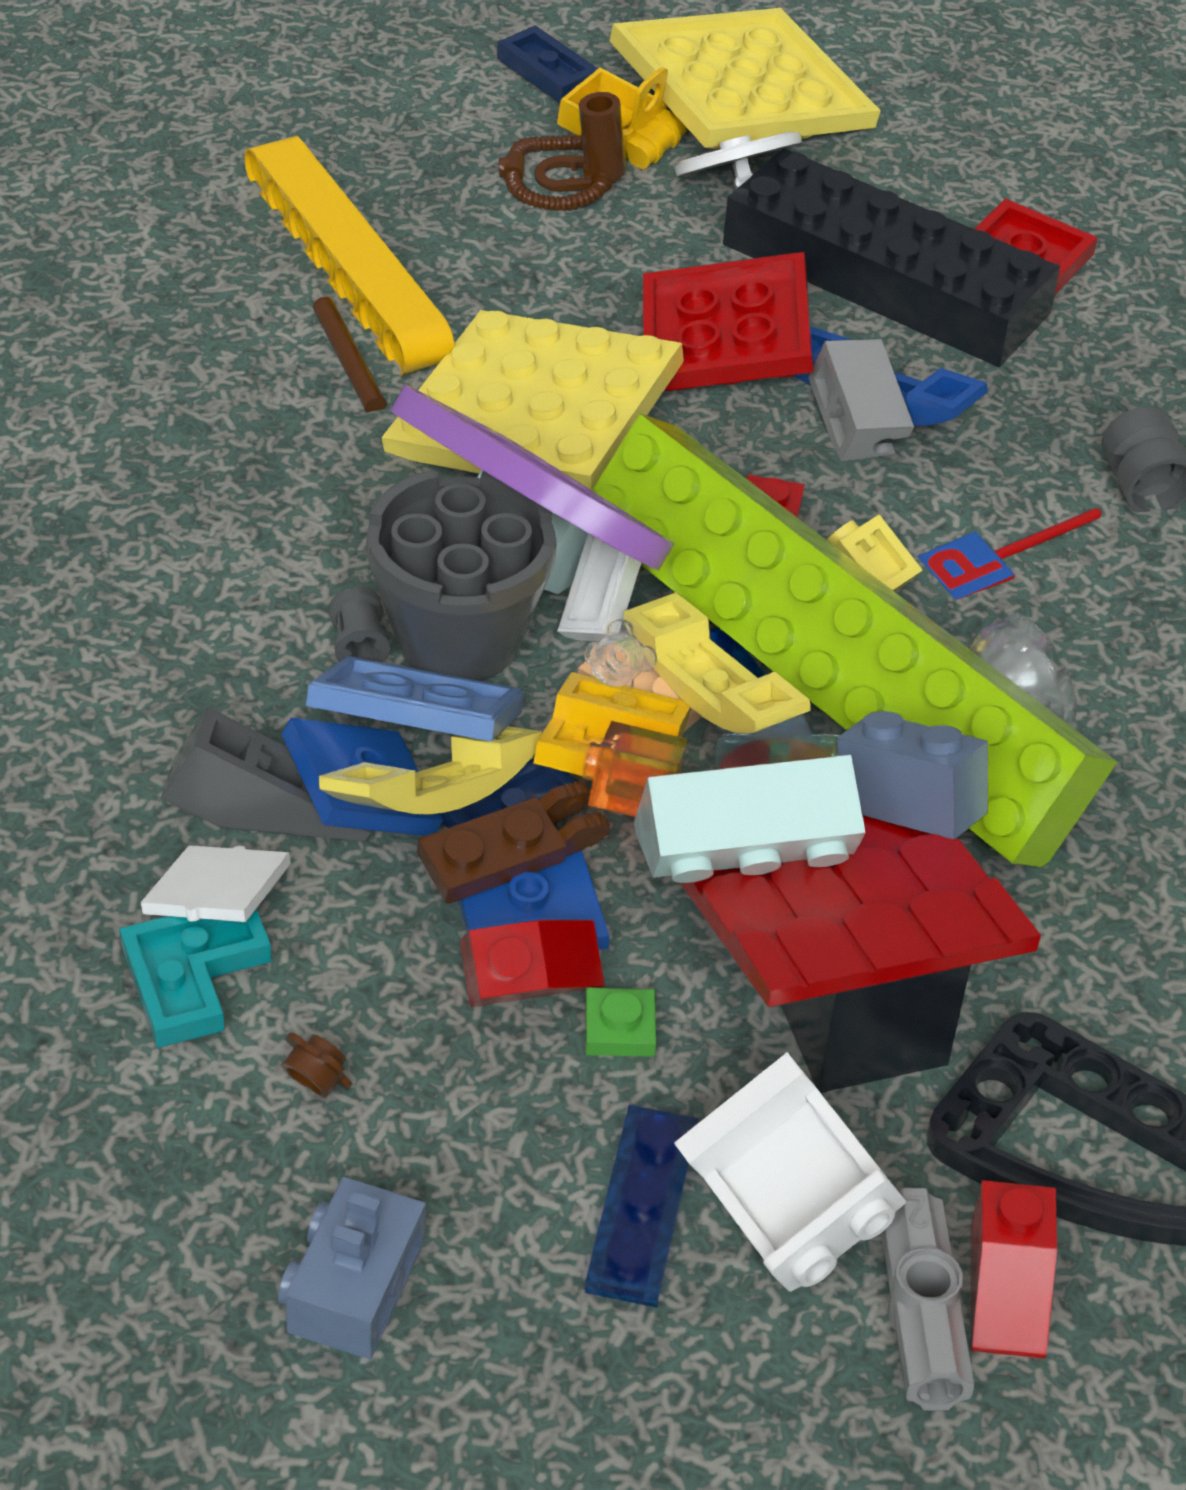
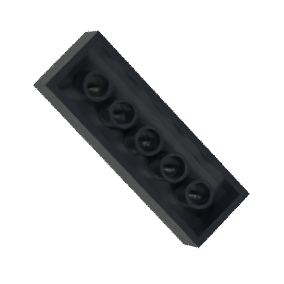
[723,148,1060,368]

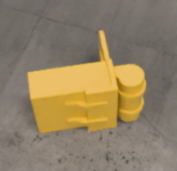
[557,67,687,170]

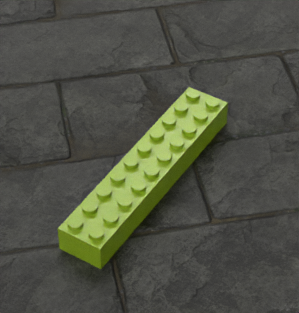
[592,413,1118,867]

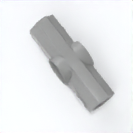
[881,1188,974,1411]

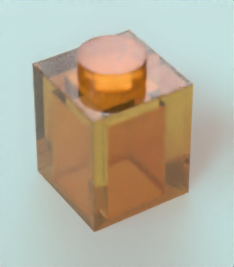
[582,721,688,817]

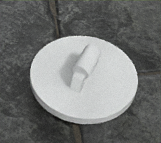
[674,132,802,189]

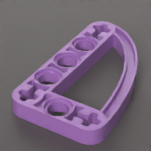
[390,384,674,571]

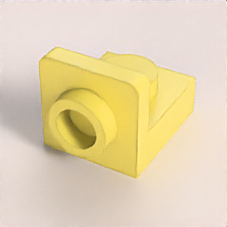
[827,514,923,592]

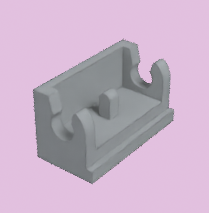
[808,339,914,461]

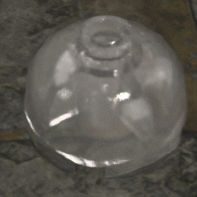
[967,613,1077,723]

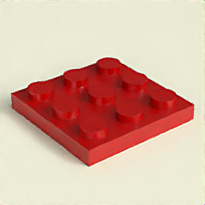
[643,252,814,392]

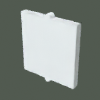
[141,845,291,922]

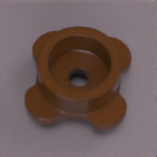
[281,1032,352,1099]

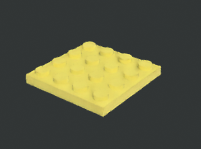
[609,8,881,149]
[381,310,684,490]

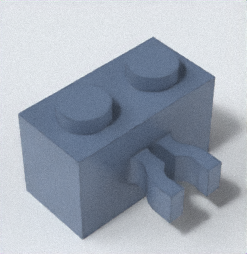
[837,711,988,840]
[278,1177,426,1360]

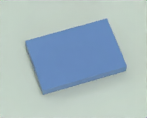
[306,656,525,741]

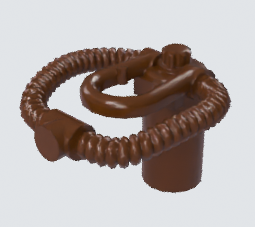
[499,92,626,211]

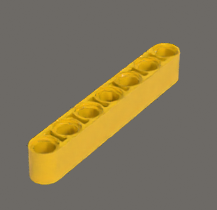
[244,136,455,376]

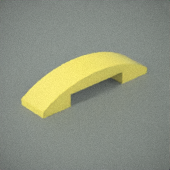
[623,592,811,734]
[319,726,542,814]

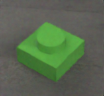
[585,988,656,1057]

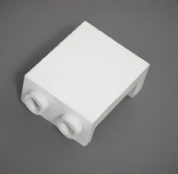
[674,1052,907,1292]

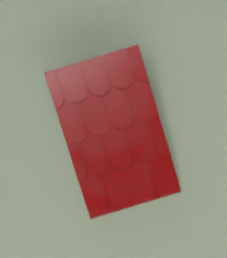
[629,750,1041,1093]

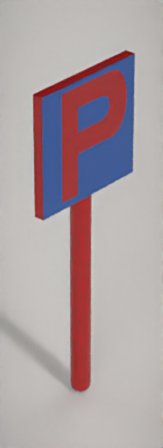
[917,508,1102,600]

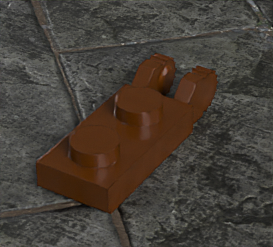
[417,781,611,904]

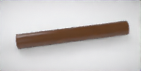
[313,297,387,413]

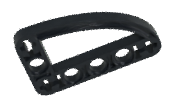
[926,1012,1186,1246]

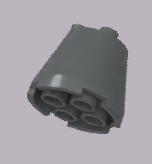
[366,469,556,680]

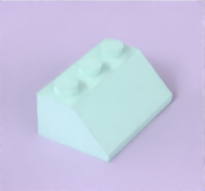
[634,755,866,883]

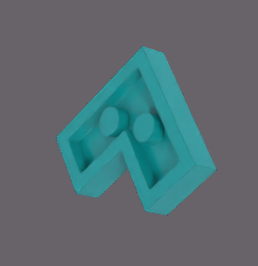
[119,909,272,1048]

